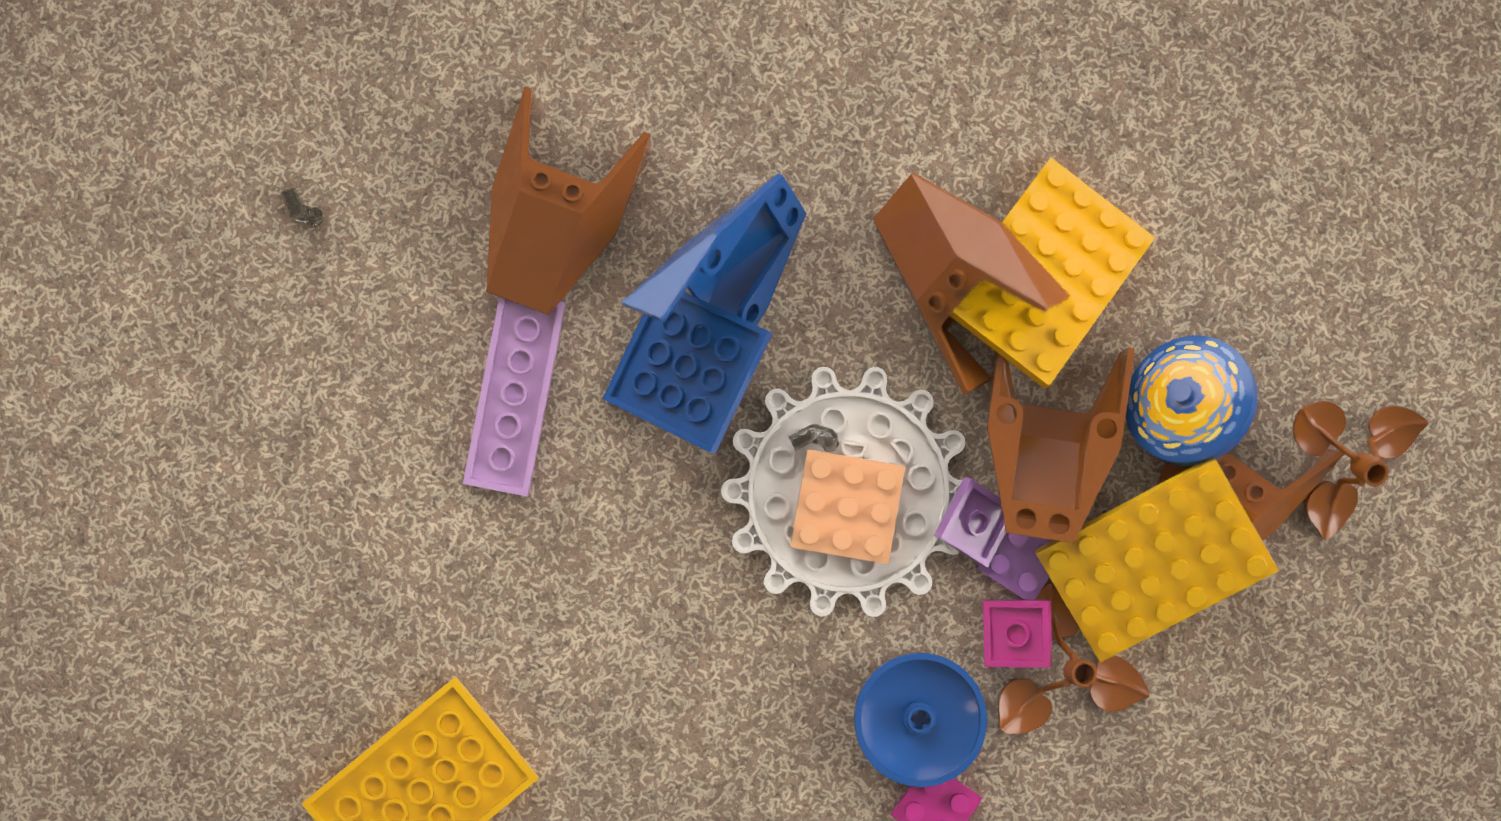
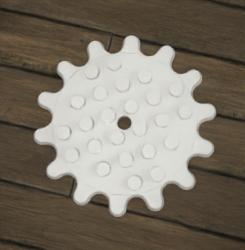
[721,367,965,617]

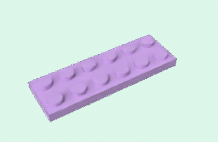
[463,297,566,497]

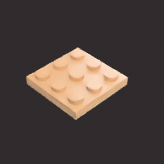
[790,449,906,564]

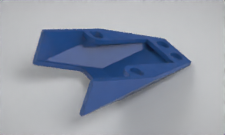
[621,174,807,325]

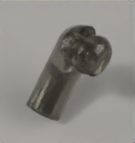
[281,188,323,228]
[788,424,839,452]

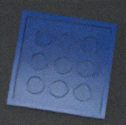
[602,292,773,454]

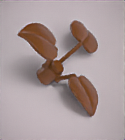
[1293,401,1429,540]
[998,583,1149,734]

